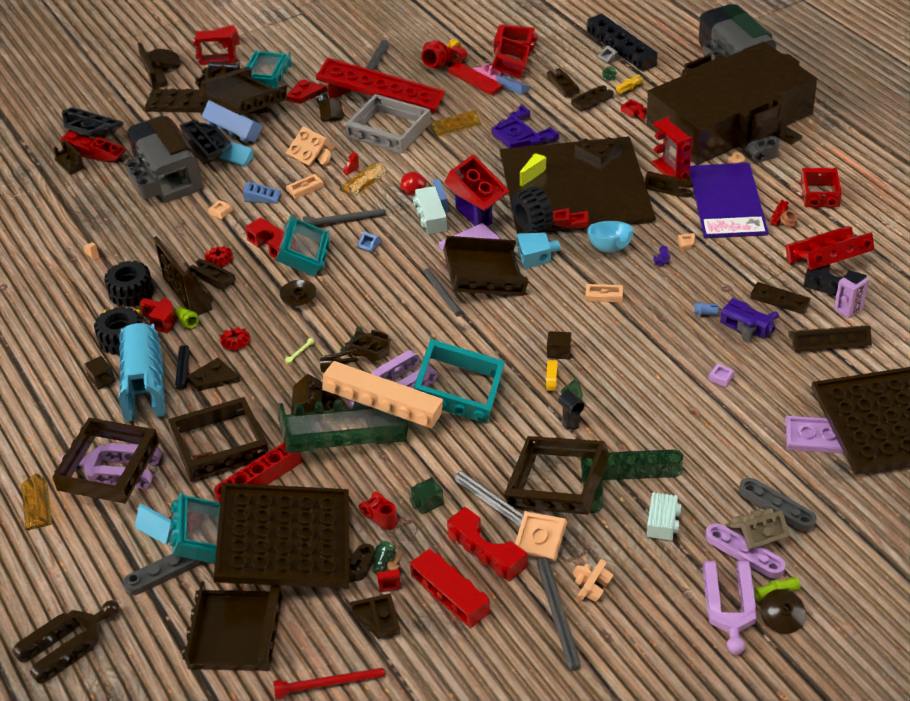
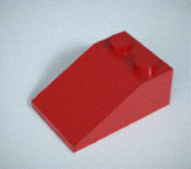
[444,154,509,211]

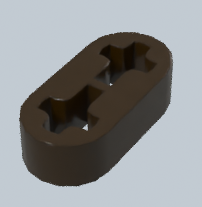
[349,543,376,582]

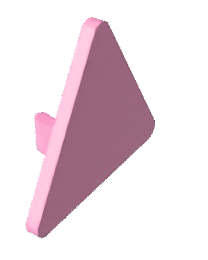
[473,63,502,81]

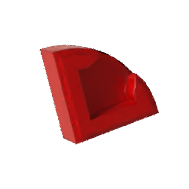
[343,152,359,175]

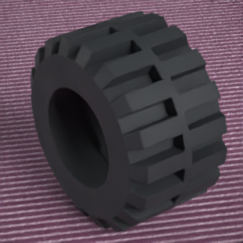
[511,186,554,233]
[104,261,154,307]
[94,307,142,355]

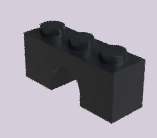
[803,264,867,296]

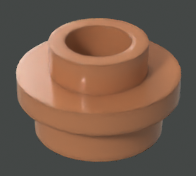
[780,210,798,227]

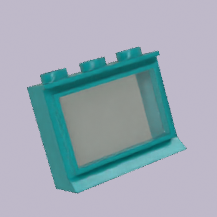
[245,50,292,88]
[275,213,331,277]
[169,492,220,563]

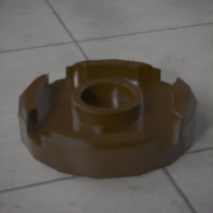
[149,49,180,69]

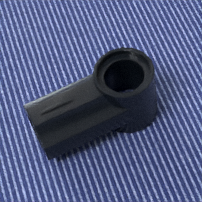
[558,390,585,430]

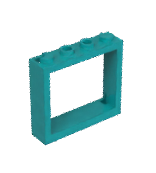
[413,339,505,424]

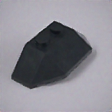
[62,107,123,140]
[180,120,231,164]

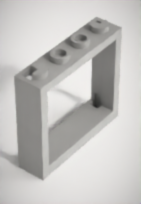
[345,94,431,154]

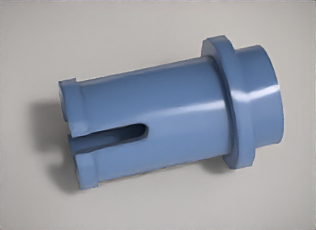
[694,301,719,316]

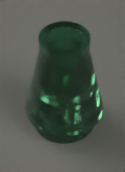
[372,541,396,574]

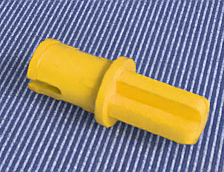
[615,75,643,94]

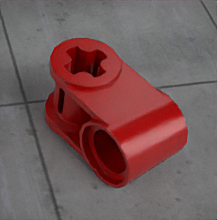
[359,492,398,530]

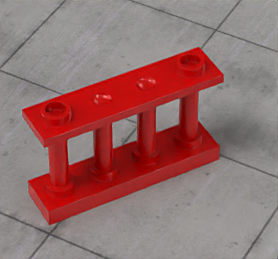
[785,226,875,270]

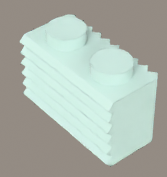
[647,492,681,540]

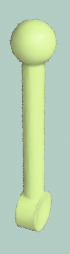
[285,338,314,365]

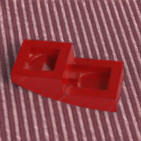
[552,208,589,228]

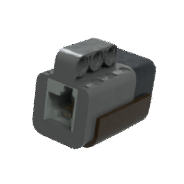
[125,116,203,202]

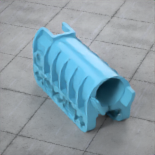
[119,323,165,422]

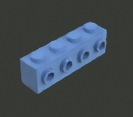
[201,100,263,143]

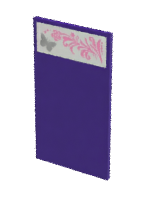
[690,163,768,239]

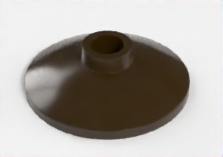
[280,280,316,306]
[760,589,806,634]

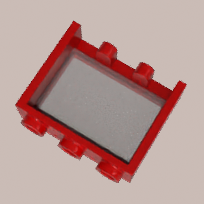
[651,117,692,179]

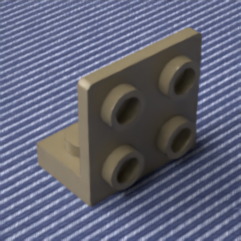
[726,508,790,549]

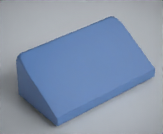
[496,75,531,95]

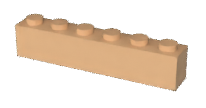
[322,361,443,429]

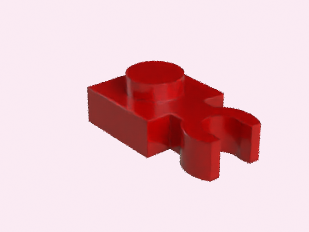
[621,99,647,120]

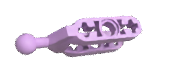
[349,350,438,412]
[61,443,162,489]
[703,561,756,655]

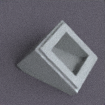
[597,45,621,64]

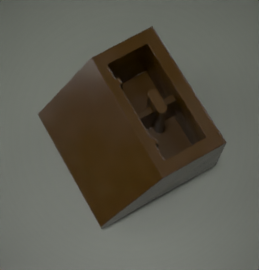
[291,374,338,423]

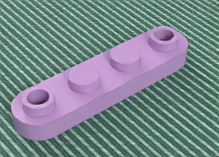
[705,523,785,578]

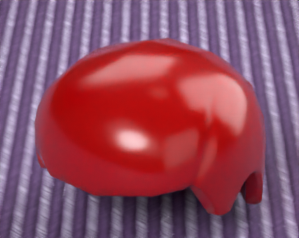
[400,171,426,195]

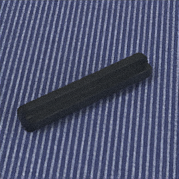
[175,345,190,390]

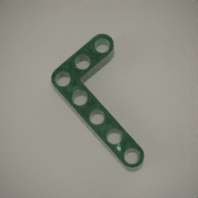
[581,449,683,513]

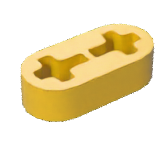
[546,360,558,391]

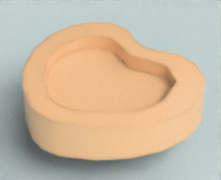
[317,149,331,166]
[728,152,745,164]

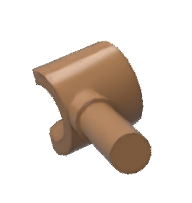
[387,551,403,574]

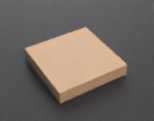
[515,511,567,562]

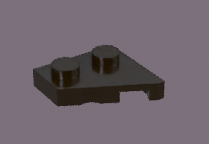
[187,358,240,391]
[349,593,400,639]

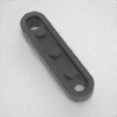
[739,478,817,531]
[123,554,204,595]

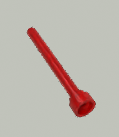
[273,668,386,700]

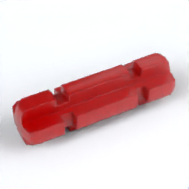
[770,200,789,226]

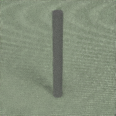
[424,268,462,317]

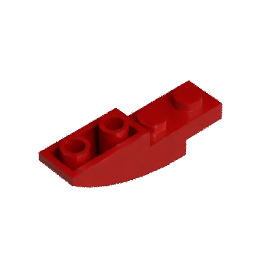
[61,130,126,161]

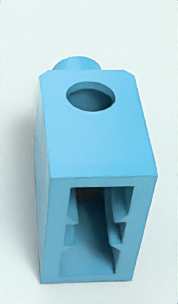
[517,233,560,269]

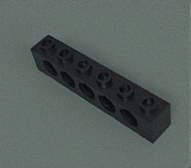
[587,13,658,72]

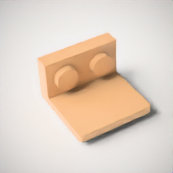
[286,127,335,166]

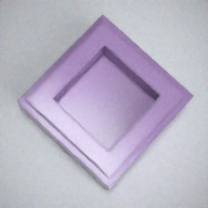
[708,364,735,387]

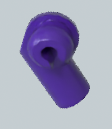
[653,246,671,266]

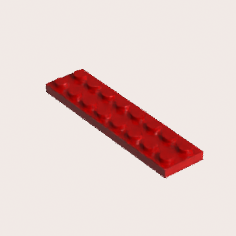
[316,58,445,114]

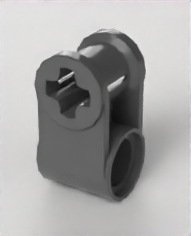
[745,136,779,163]

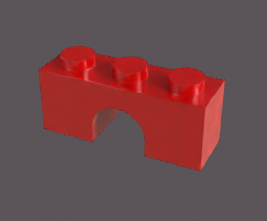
[245,217,297,259]

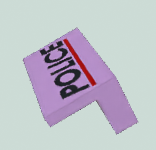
[834,278,869,318]

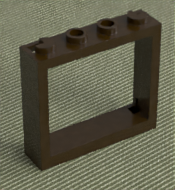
[168,397,268,482]
[52,417,159,504]
[504,436,610,515]

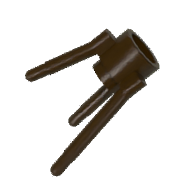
[320,349,357,373]

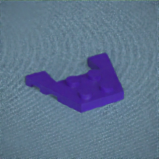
[491,105,559,148]

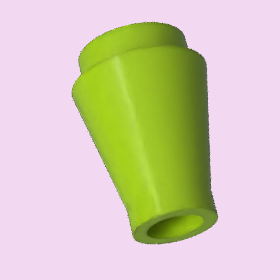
[175,306,198,328]

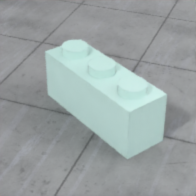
[413,186,447,234]

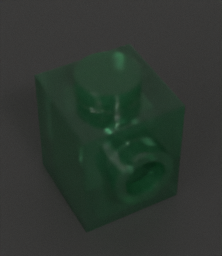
[410,477,444,515]

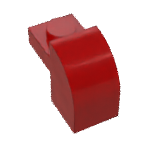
[140,297,176,334]

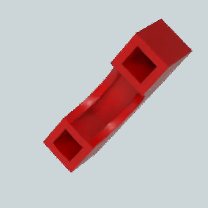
[447,507,528,582]

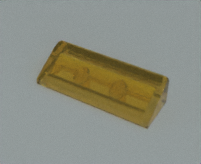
[430,109,481,137]
[339,162,387,197]
[21,473,52,531]

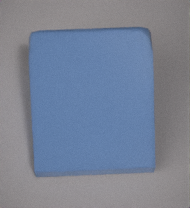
[356,231,382,253]

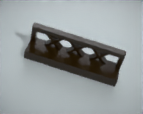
[137,43,168,89]
[788,325,872,351]

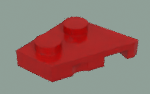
[286,80,327,104]

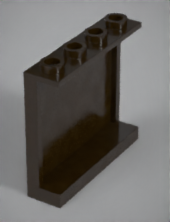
[201,67,287,116]
[443,236,528,296]
[182,581,283,671]

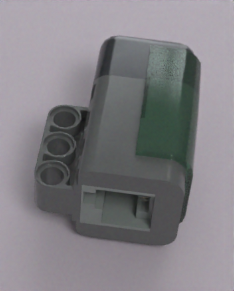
[699,4,776,61]

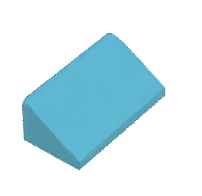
[219,141,254,167]
[135,504,173,544]

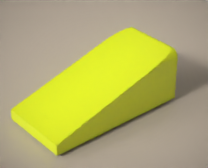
[520,154,546,186]

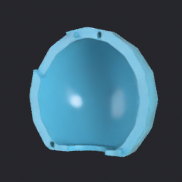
[587,221,634,253]

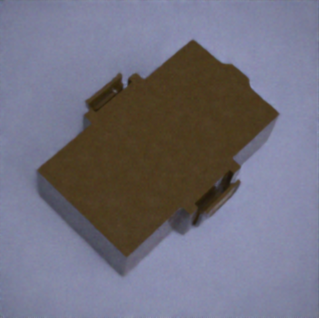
[646,42,817,165]

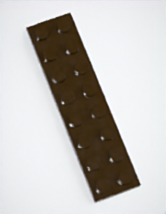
[145,88,271,113]

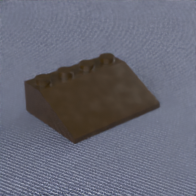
[153,236,213,316]

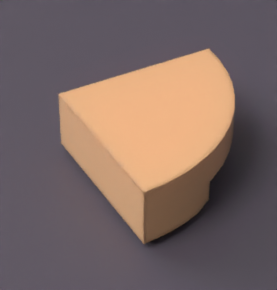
[677,233,695,251]
[84,243,99,260]

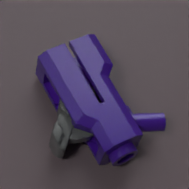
[720,298,779,341]

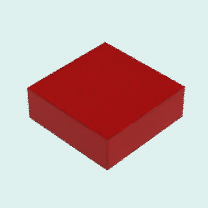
[377,569,401,592]

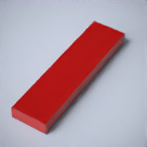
[448,62,503,96]

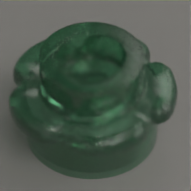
[602,66,617,81]

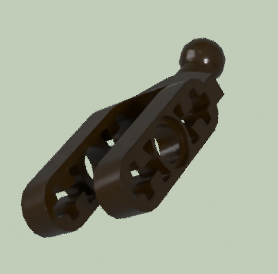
[12,600,120,684]

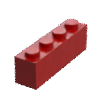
[410,548,490,628]

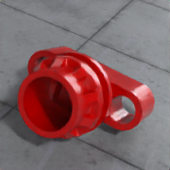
[421,40,467,69]

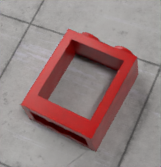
[494,25,537,57]
[193,29,237,65]
[491,36,530,79]
[800,168,842,207]

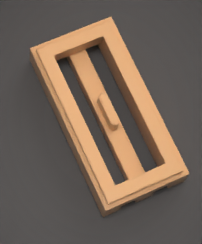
[286,174,324,199]
[585,284,623,302]

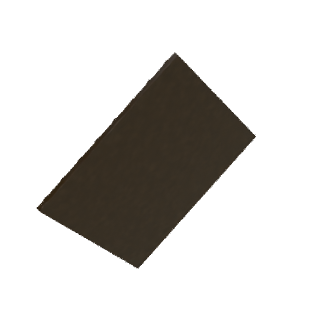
[500,136,656,234]

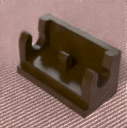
[53,140,85,175]

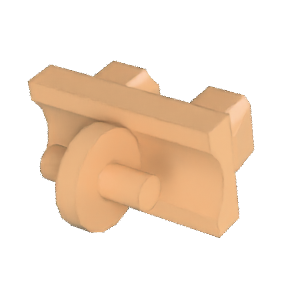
[573,559,613,602]

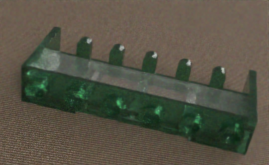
[278,399,408,453]

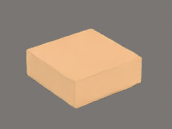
[208,200,233,219]

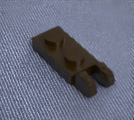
[547,68,579,97]
[571,85,614,112]
[645,171,693,197]
[189,259,236,290]

